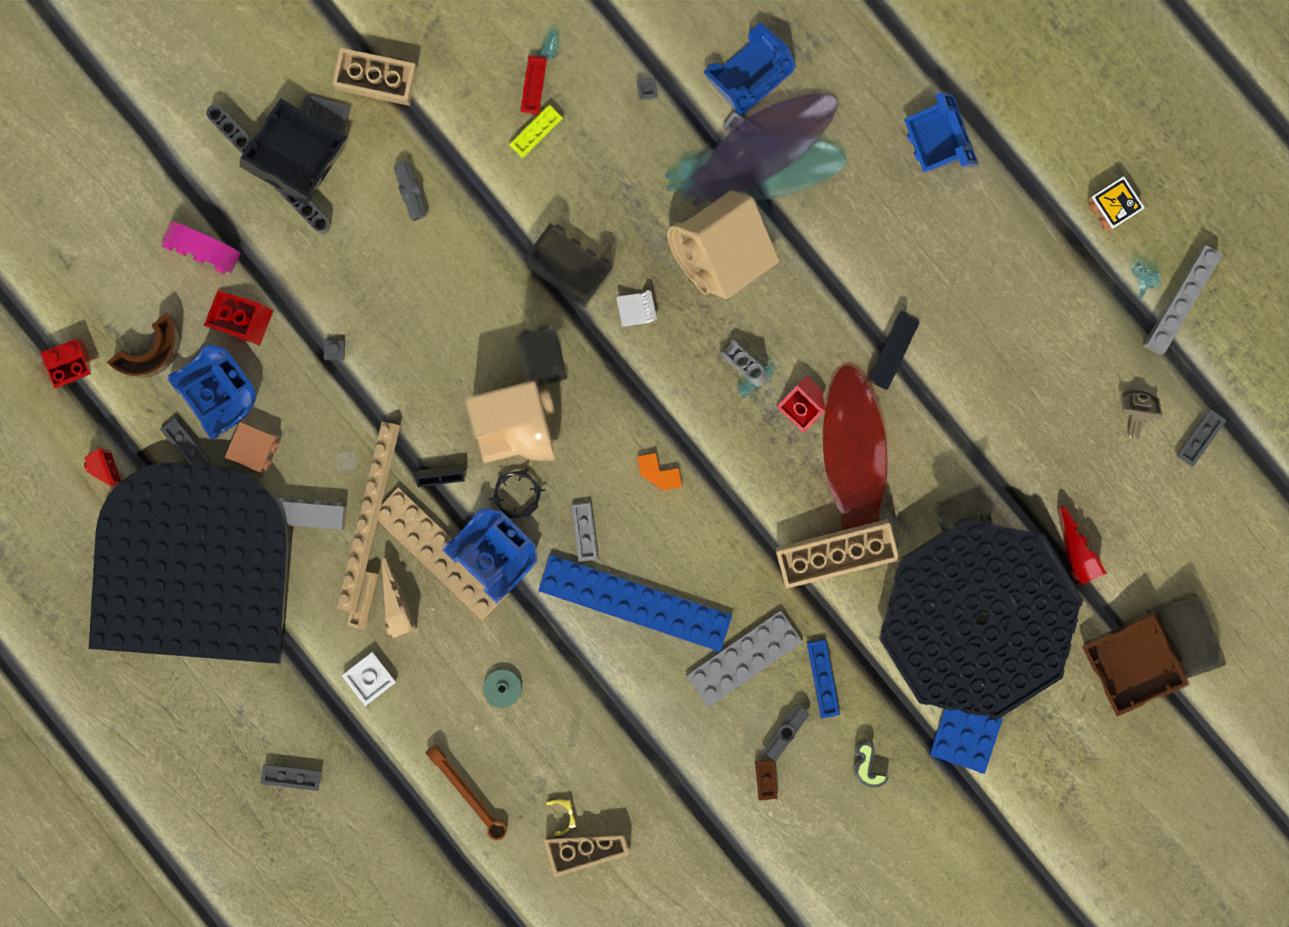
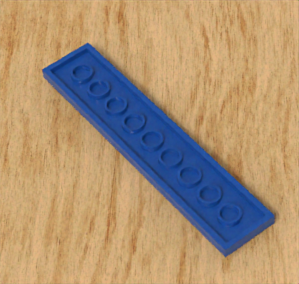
[538,555,733,652]

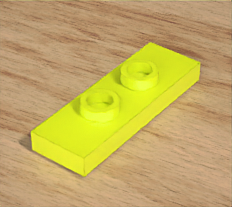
[509,104,563,159]

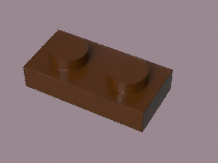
[755,759,778,800]

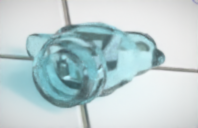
[1131,262,1161,298]

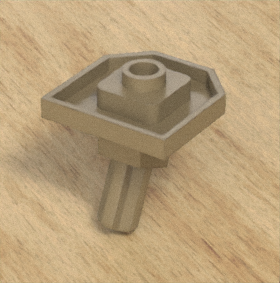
[1120,388,1162,438]

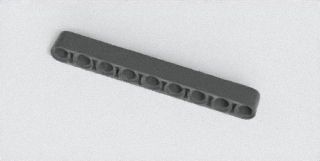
[206,105,331,234]

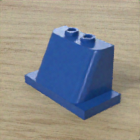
[904,92,979,173]

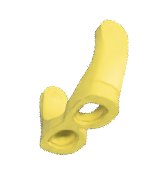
[546,799,577,836]

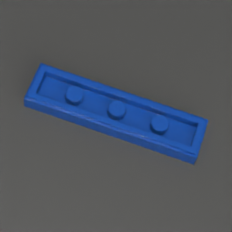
[806,639,840,719]

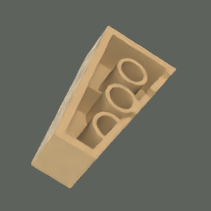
[544,836,630,878]

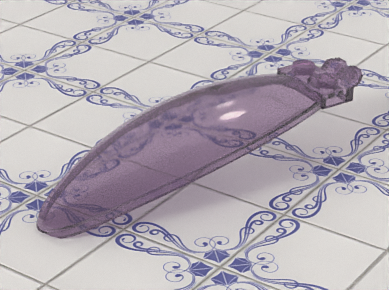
[685,93,838,207]

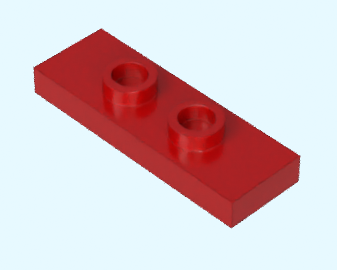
[520,55,547,115]

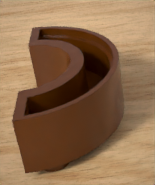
[107,313,180,378]

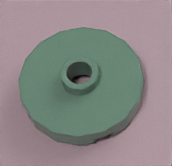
[483,669,522,708]

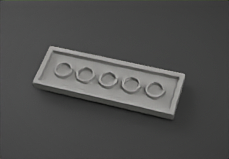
[686,610,802,708]

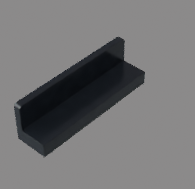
[867,310,920,390]

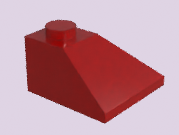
[776,375,826,433]
[84,448,122,487]

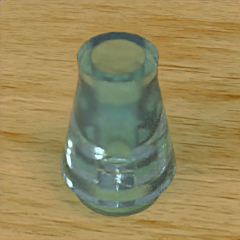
[540,30,559,60]

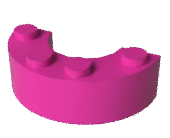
[161,221,241,274]

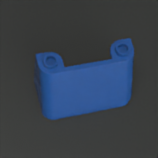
[703,22,796,115]

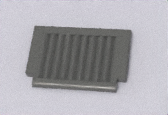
[302,94,351,133]

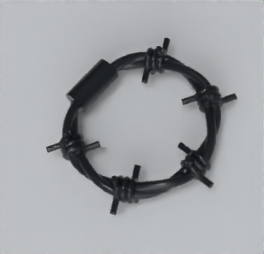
[488,467,546,519]

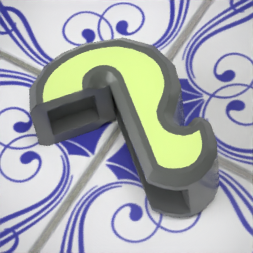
[853,740,889,788]

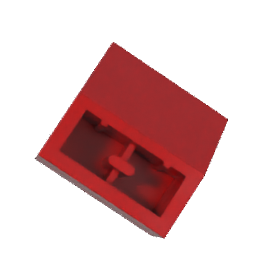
[41,339,91,389]

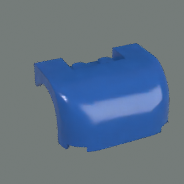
[167,344,256,440]
[442,507,538,604]

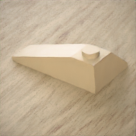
[382,558,416,638]

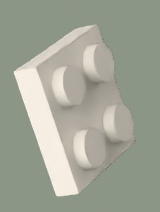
[342,652,396,706]

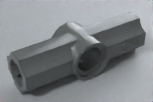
[393,161,427,221]
[763,704,810,761]

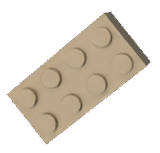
[332,48,418,106]

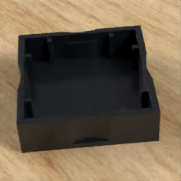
[240,98,347,206]

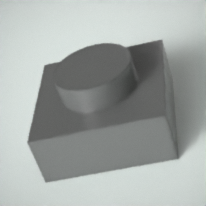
[637,78,658,101]
[324,340,345,361]

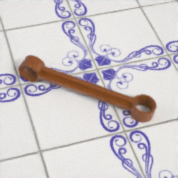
[425,744,507,840]

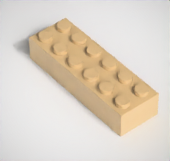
[776,519,899,589]

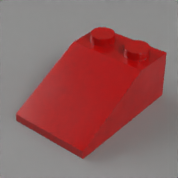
[204,290,274,346]

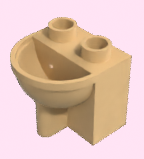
[667,190,779,300]
[466,382,556,464]

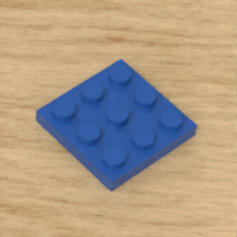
[929,709,1003,774]

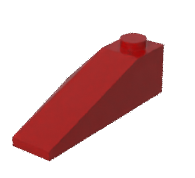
[1057,506,1107,584]

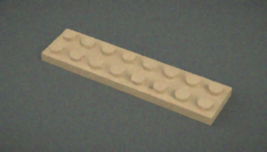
[378,487,509,621]

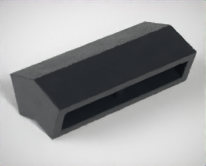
[415,465,466,487]

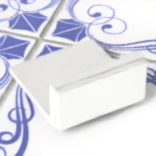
[616,290,657,327]

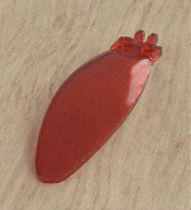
[822,365,888,531]

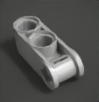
[719,339,768,386]

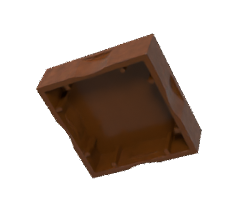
[1082,611,1189,717]

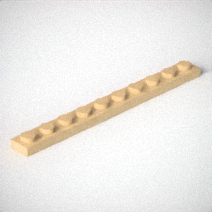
[337,422,400,613]

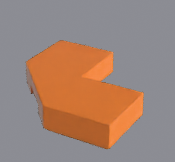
[637,453,682,491]

